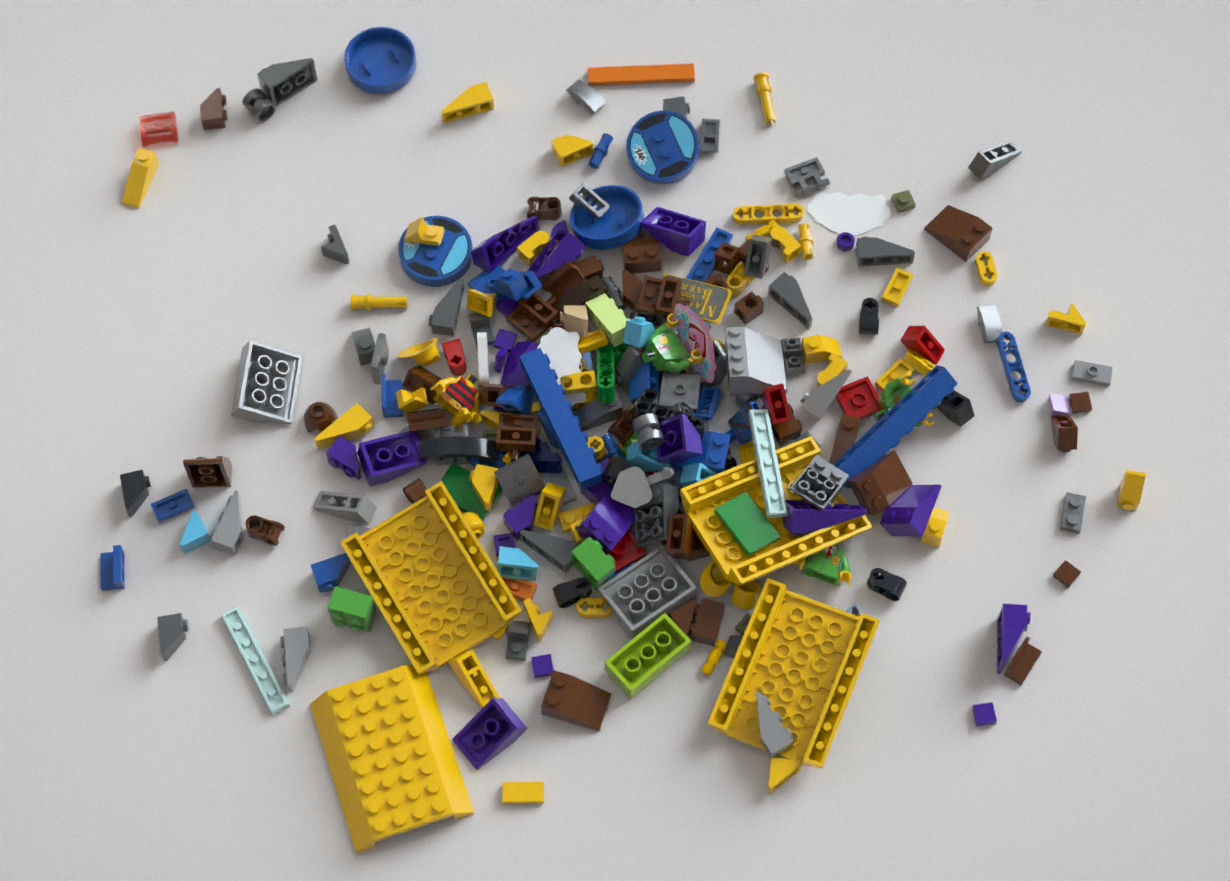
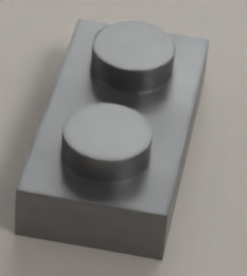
[1060,492,1086,534]

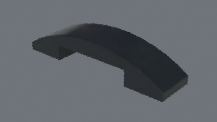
[420,436,498,461]

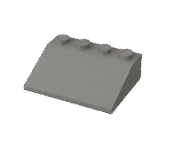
[725,327,787,394]
[231,340,303,425]
[598,546,698,639]

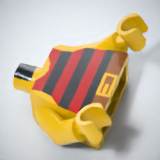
[430,374,482,427]

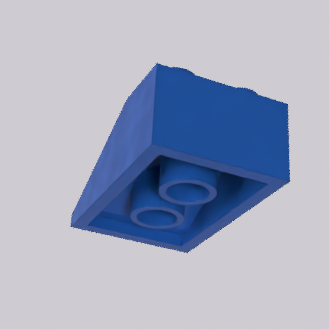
[670,431,731,474]

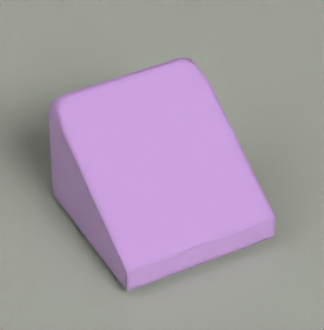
[1048,394,1070,416]

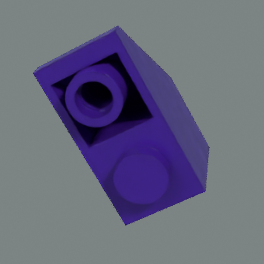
[326,436,361,480]
[503,495,537,541]

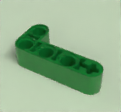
[597,344,630,404]

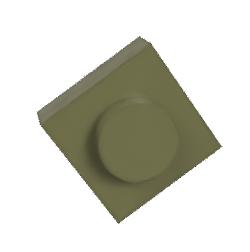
[891,190,916,213]

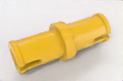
[798,223,814,260]

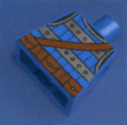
[725,401,774,445]

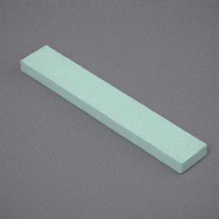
[748,409,788,518]
[220,606,290,716]

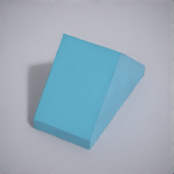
[179,510,211,553]

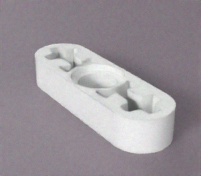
[477,332,489,383]

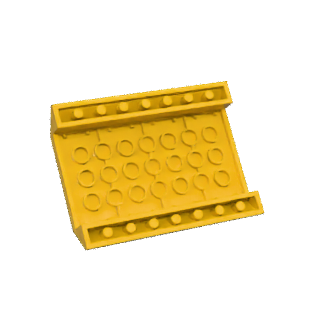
[680,436,873,585]
[340,481,522,674]
[707,578,880,769]
[310,665,474,853]

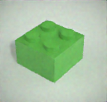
[571,537,616,591]
[327,586,377,633]

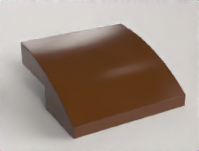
[405,407,448,431]

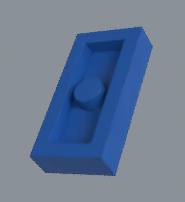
[151,489,195,523]

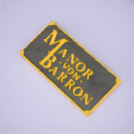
[662,273,733,325]

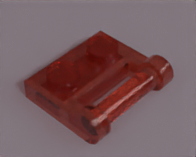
[139,111,179,147]

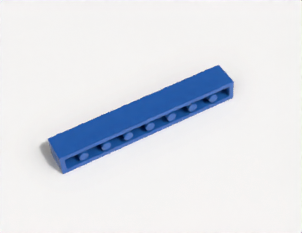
[519,348,604,491]
[833,365,958,488]

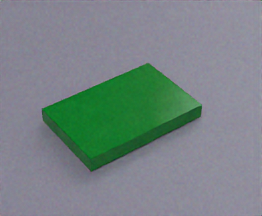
[441,464,502,521]
[714,492,781,557]

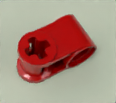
[441,338,467,376]

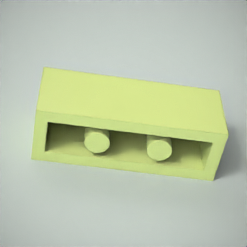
[585,293,631,347]

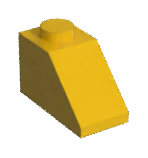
[551,134,593,167]
[802,334,842,364]
[469,464,499,511]
[1117,470,1146,510]
[533,482,567,531]
[920,508,949,547]

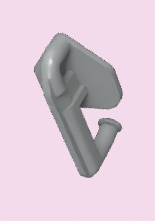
[611,466,675,508]

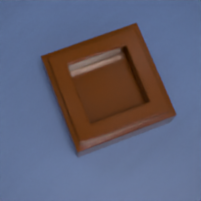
[1069,392,1092,413]
[1053,560,1081,588]

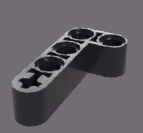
[633,388,705,442]

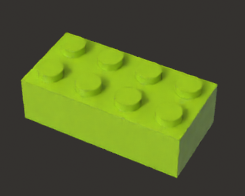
[604,613,691,699]

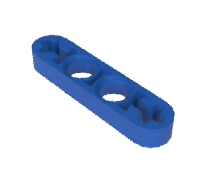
[996,332,1031,402]

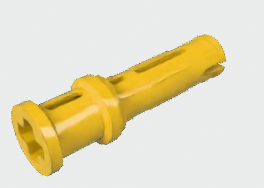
[753,72,776,125]
[351,294,407,311]

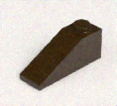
[552,275,607,323]

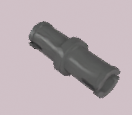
[601,276,627,310]

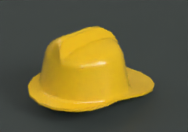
[397,338,440,366]
[700,560,733,597]

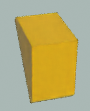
[768,757,803,794]

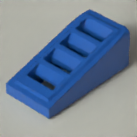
[694,387,723,420]

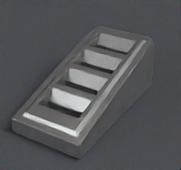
[568,182,610,220]

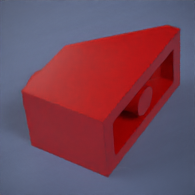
[900,326,945,364]
[763,383,791,425]

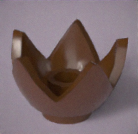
[303,402,338,433]

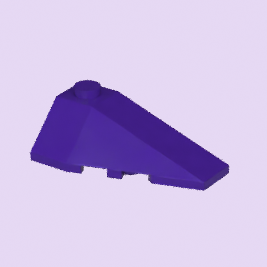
[471,216,540,274]
[493,342,539,413]
[782,500,867,536]

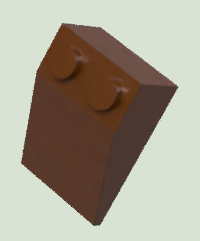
[924,205,993,262]
[621,227,662,274]
[847,450,913,516]
[183,456,232,488]
[541,670,611,731]

